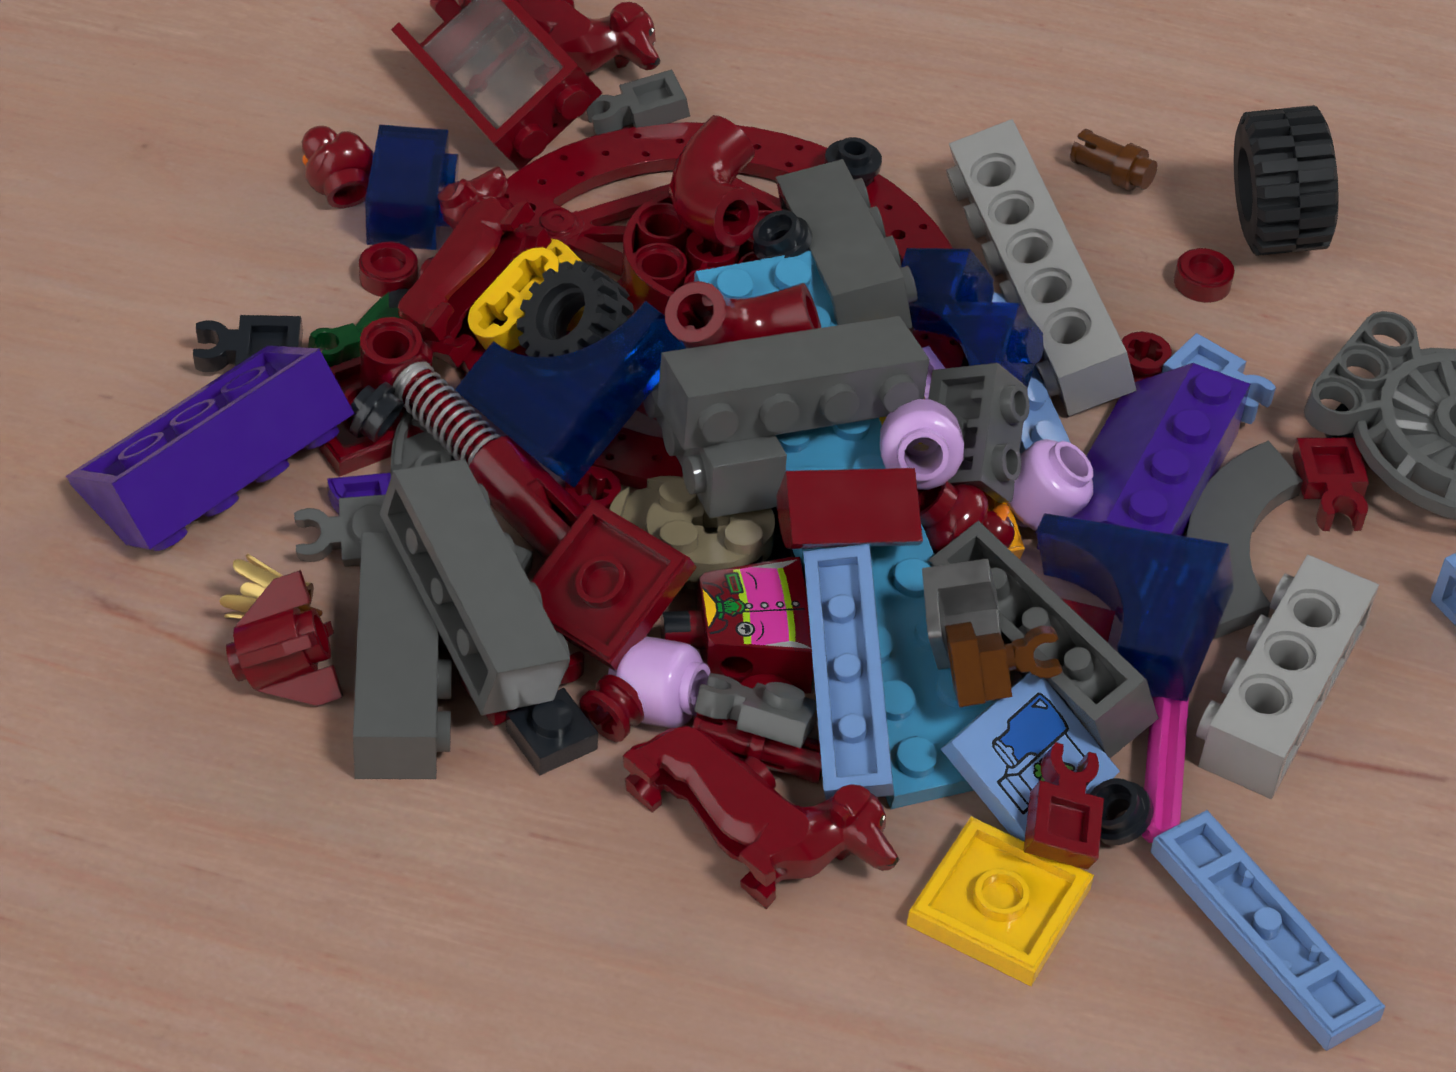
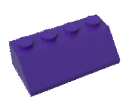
[66,346,355,551]
[1037,363,1251,594]

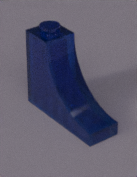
[455,301,686,487]
[1036,513,1234,702]

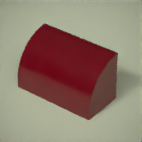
[776,468,923,549]

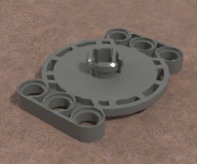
[1304,311,1456,520]

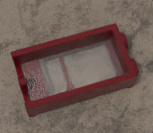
[391,0,602,170]

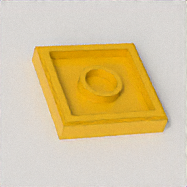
[907,816,1094,986]

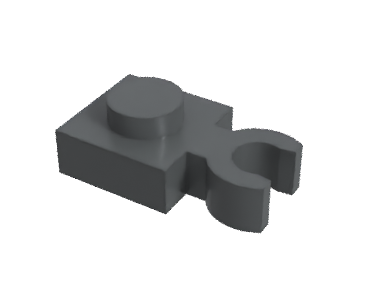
[586,69,690,135]
[294,494,388,567]
[694,673,817,748]

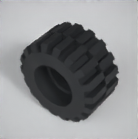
[1234,105,1339,256]

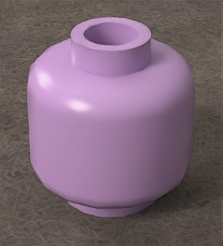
[880,399,964,490]
[1006,439,1093,533]
[608,636,711,728]

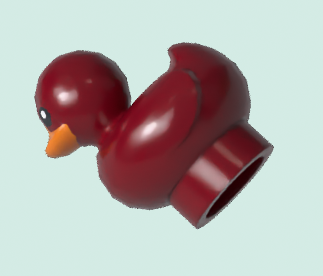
[302,126,376,208]
[918,481,1015,555]

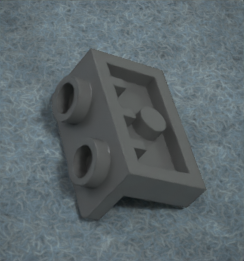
[921,363,1030,503]

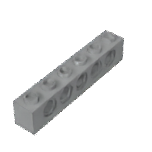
[946,119,1137,416]

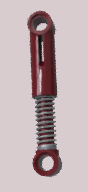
[360,317,584,560]

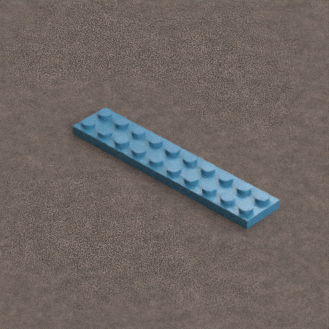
[694,251,994,809]

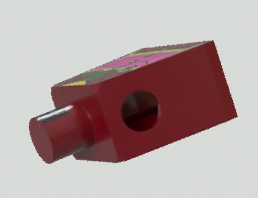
[660,557,814,694]

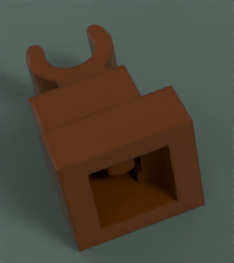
[944,622,1062,707]

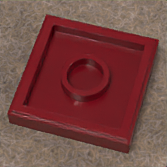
[531,499,697,671]

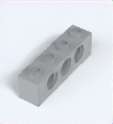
[1196,554,1379,799]

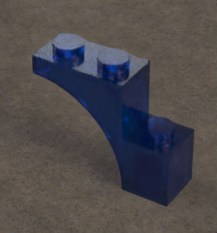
[901,248,1043,389]

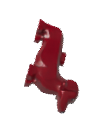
[458,0,661,85]
[398,166,552,368]
[623,726,900,909]

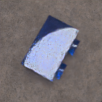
[365,124,459,250]

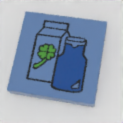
[941,671,1120,842]

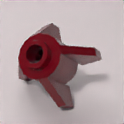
[226,570,344,706]

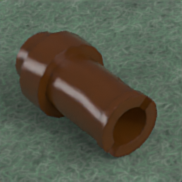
[1070,129,1158,191]

